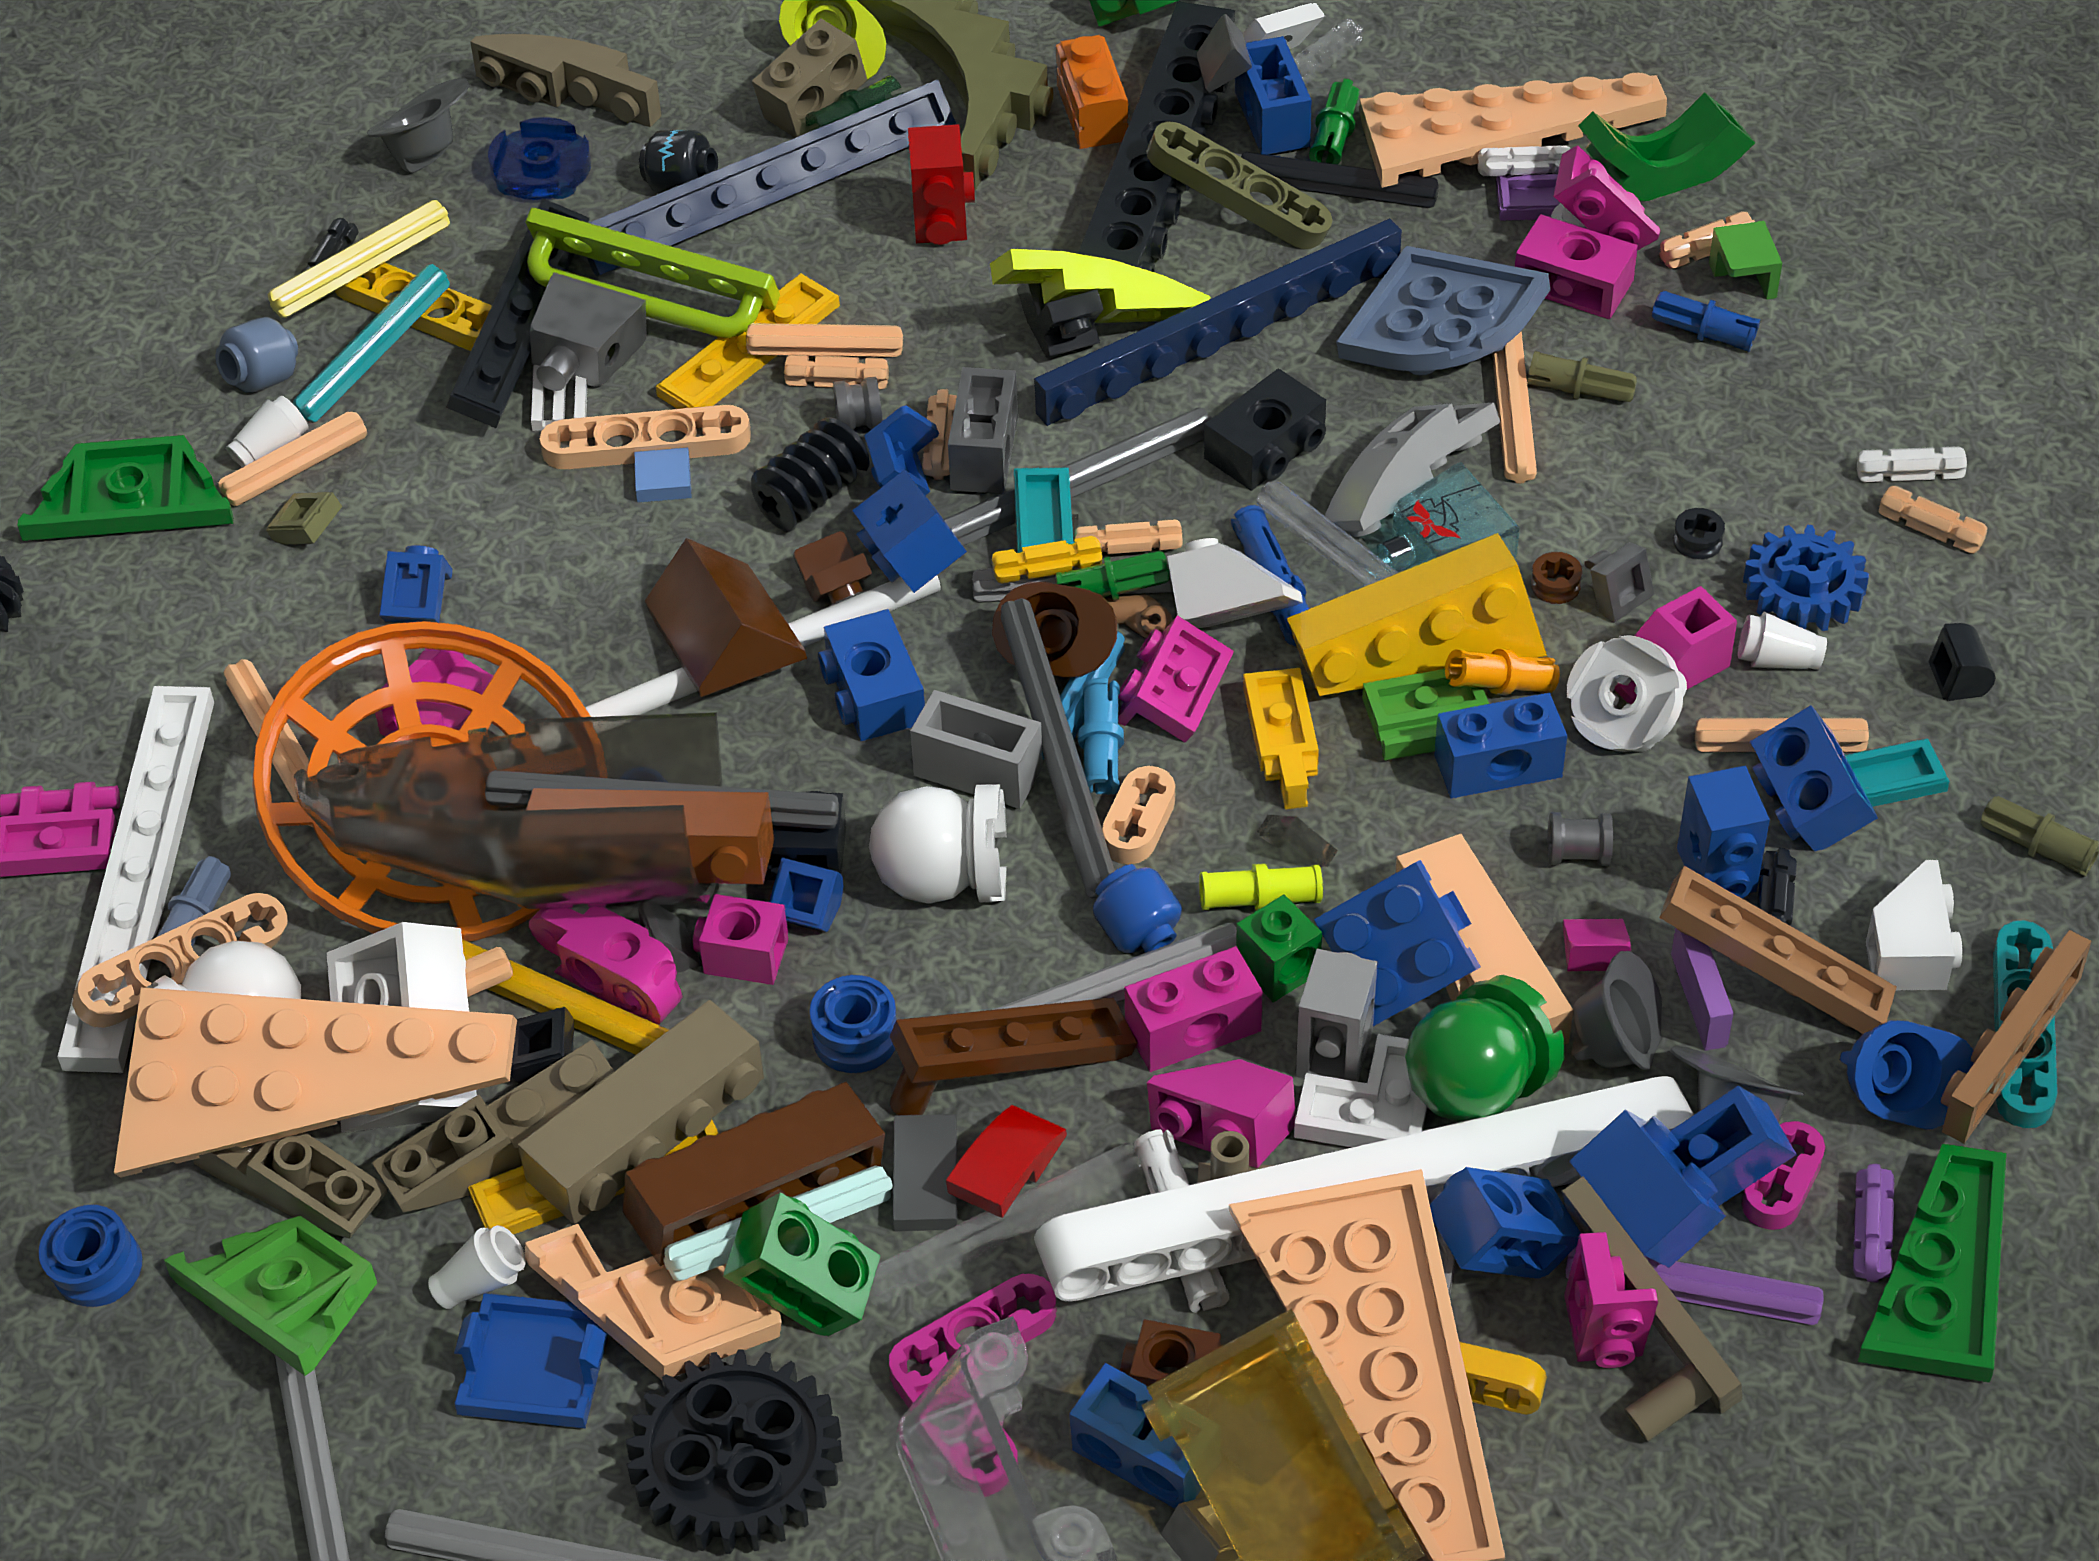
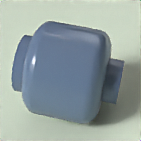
[215,317,298,393]

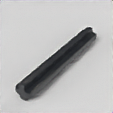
[1241,152,1439,208]

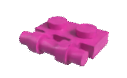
[0,782,120,877]

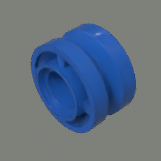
[810,975,896,1073]
[39,1205,142,1307]

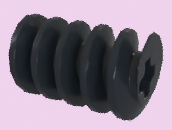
[751,417,870,533]

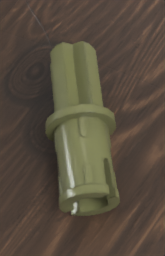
[1527,351,1637,402]
[1980,796,2099,877]

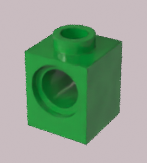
[1236,894,1322,1003]

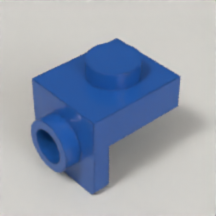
[864,406,939,495]

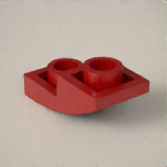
[946,1105,1067,1218]

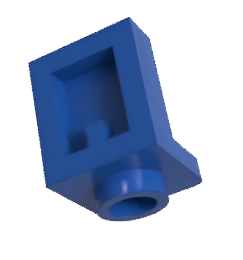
[380,545,453,623]

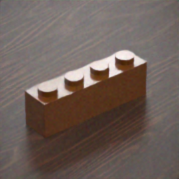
[623,1082,885,1266]

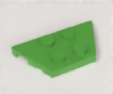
[164,1216,377,1376]

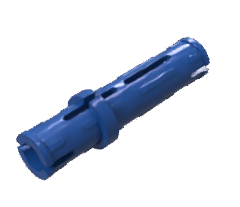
[1231,505,1309,646]

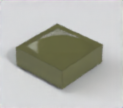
[266,492,343,544]

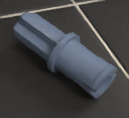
[156,856,231,963]

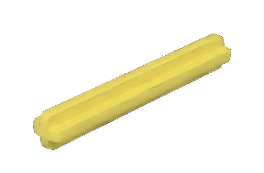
[268,200,450,318]

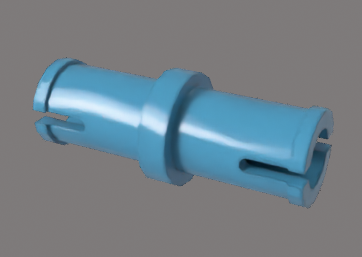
[1078,678,1124,794]

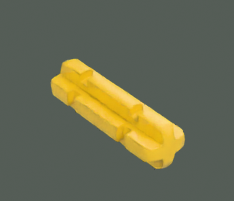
[992,536,1102,584]

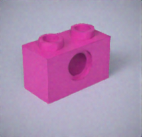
[1515,214,1638,320]
[1124,946,1263,1072]

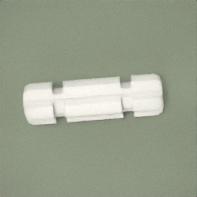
[1478,145,1571,176]
[1857,447,1967,483]

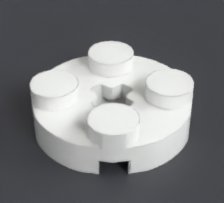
[1567,635,1687,752]

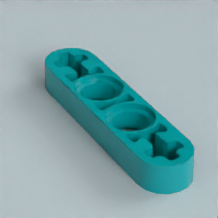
[1993,920,2058,1128]

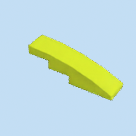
[990,249,1211,323]

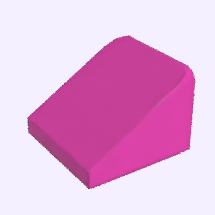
[1563,919,1631,971]

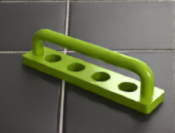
[525,207,780,338]

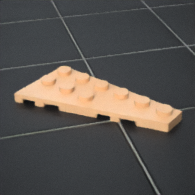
[1359,73,1667,188]
[114,987,517,1178]

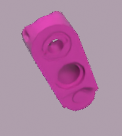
[529,901,683,1025]

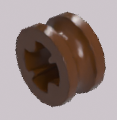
[1531,552,1583,604]

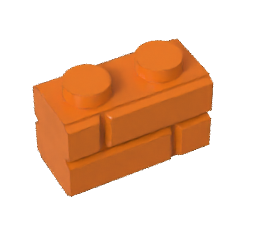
[1056,35,1128,149]

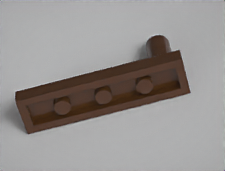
[889,997,1137,1116]

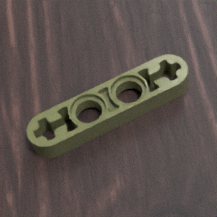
[1146,122,1333,249]

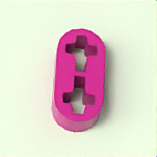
[1742,1121,1825,1230]

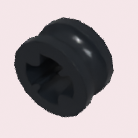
[1673,508,1725,560]

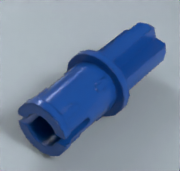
[1652,291,1760,352]

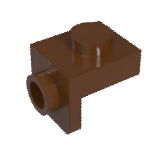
[793,531,872,605]

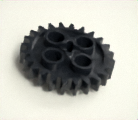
[626,1349,843,1554]

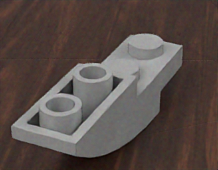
[1322,402,1500,537]

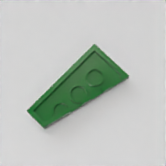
[1857,1144,2007,1383]

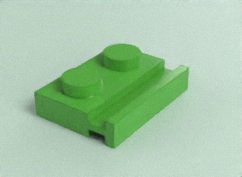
[1362,669,1489,760]

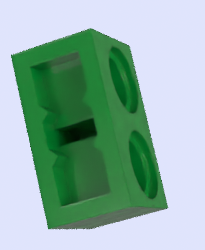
[723,1192,881,1336]

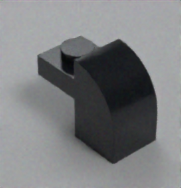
[1017,283,1104,357]

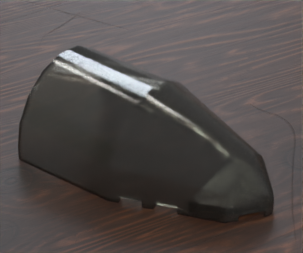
[294,712,722,909]

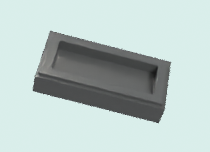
[893,1114,957,1231]

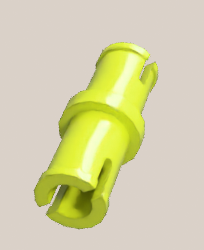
[1199,863,1323,911]

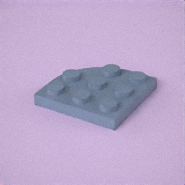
[1336,246,1550,375]

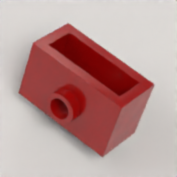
[908,124,975,245]

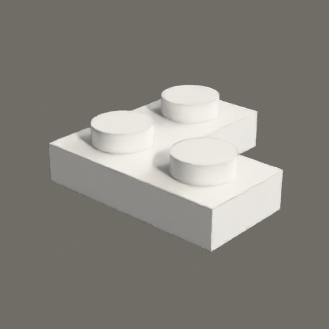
[1294,1034,1428,1147]

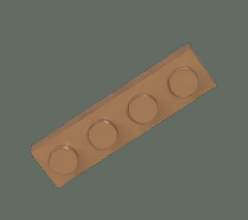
[1659,866,1897,1034]
[1941,930,2092,1144]

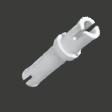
[1134,1129,1229,1313]

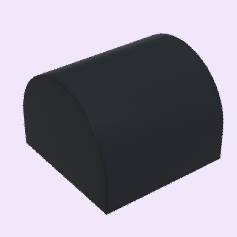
[1928,623,1996,701]
[510,1007,574,1085]

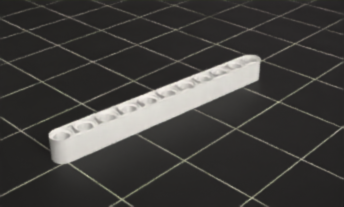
[1034,1076,1694,1301]

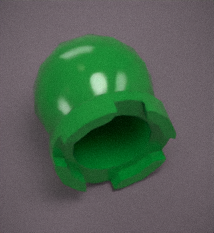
[1405,974,1564,1122]

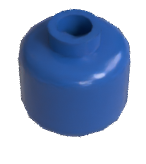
[1093,864,1182,953]

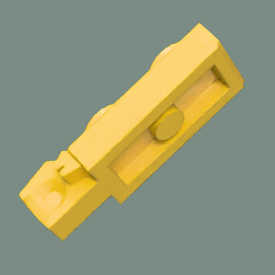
[1243,668,1319,809]

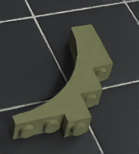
[857,0,1054,190]

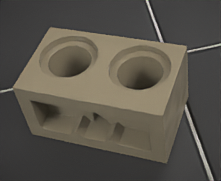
[752,18,868,138]

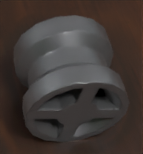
[833,376,883,430]

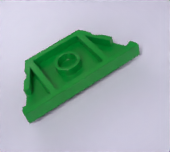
[17,435,234,541]

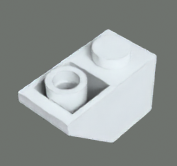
[1866,860,1962,990]

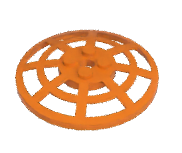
[252,621,609,941]

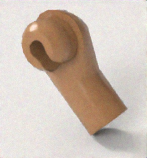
[1105,594,1172,639]

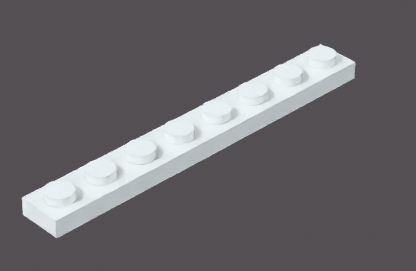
[57,686,214,1073]

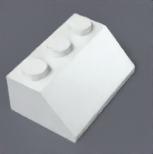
[327,922,477,1132]

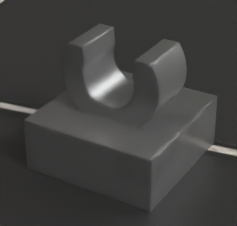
[1584,542,1655,622]

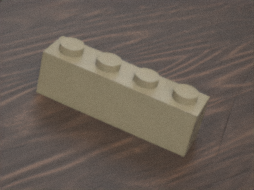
[518,1000,764,1225]

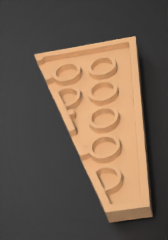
[1229,1169,1505,1561]

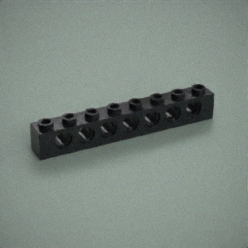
[1078,1,1235,273]

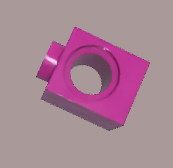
[693,894,789,985]

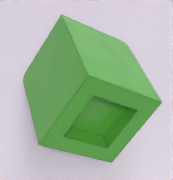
[1709,221,1782,299]

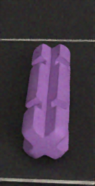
[1853,1164,1894,1282]

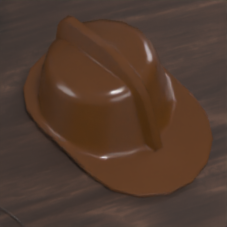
[992,582,1118,678]

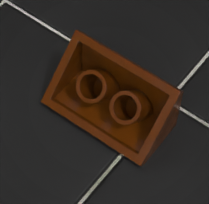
[645,538,807,697]

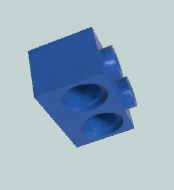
[1750,705,1878,852]
[1430,1167,1581,1279]
[1069,1363,1220,1509]

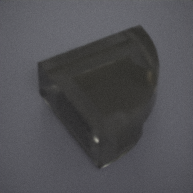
[1257,815,1338,868]

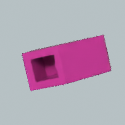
[1614,586,1737,705]
[1147,1059,1296,1168]

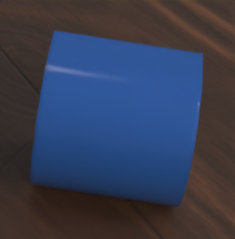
[769,858,843,932]

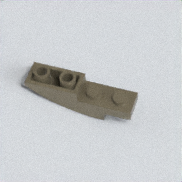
[470,34,662,127]
[372,1039,614,1212]
[194,1132,388,1239]

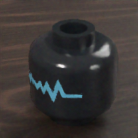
[639,130,718,194]

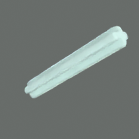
[663,1165,893,1281]

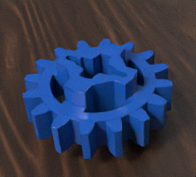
[1743,525,1869,631]

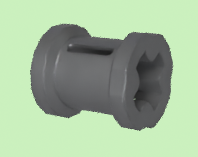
[1547,812,1613,866]

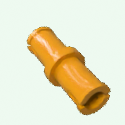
[1445,649,1560,695]

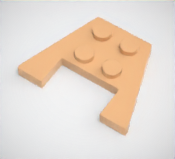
[525,1224,782,1380]

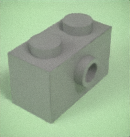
[910,690,1043,809]

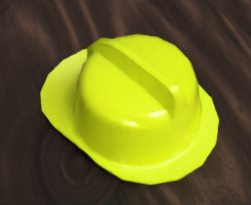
[779,0,887,80]

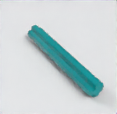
[293,264,450,423]

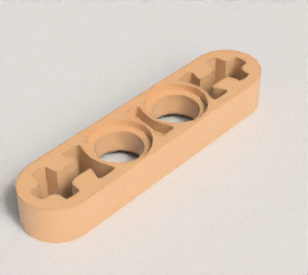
[539,405,751,469]
[72,893,287,1028]

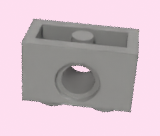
[1296,949,1377,1082]

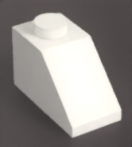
[1167,538,1303,628]

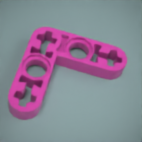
[889,1274,1057,1495]

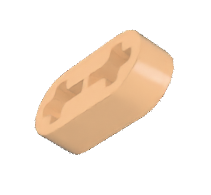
[1102,766,1175,864]

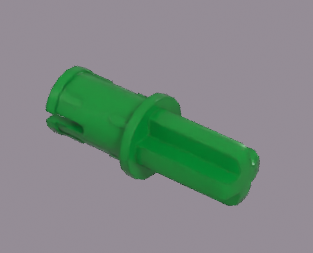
[1309,78,1360,165]
[1056,551,1170,601]

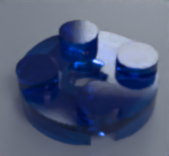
[488,117,591,200]

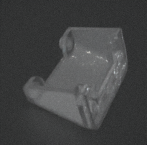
[896,1316,1117,1561]

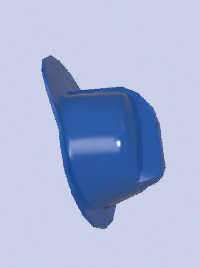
[1839,1020,1974,1129]

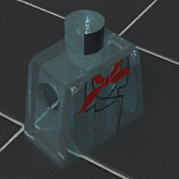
[1377,462,1520,575]

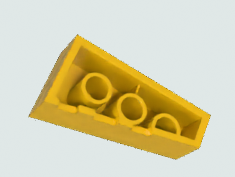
[1287,533,1547,696]

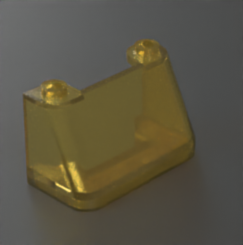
[1141,1307,1425,1561]

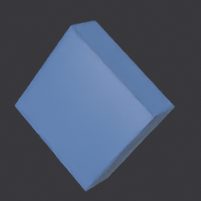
[634,447,692,502]

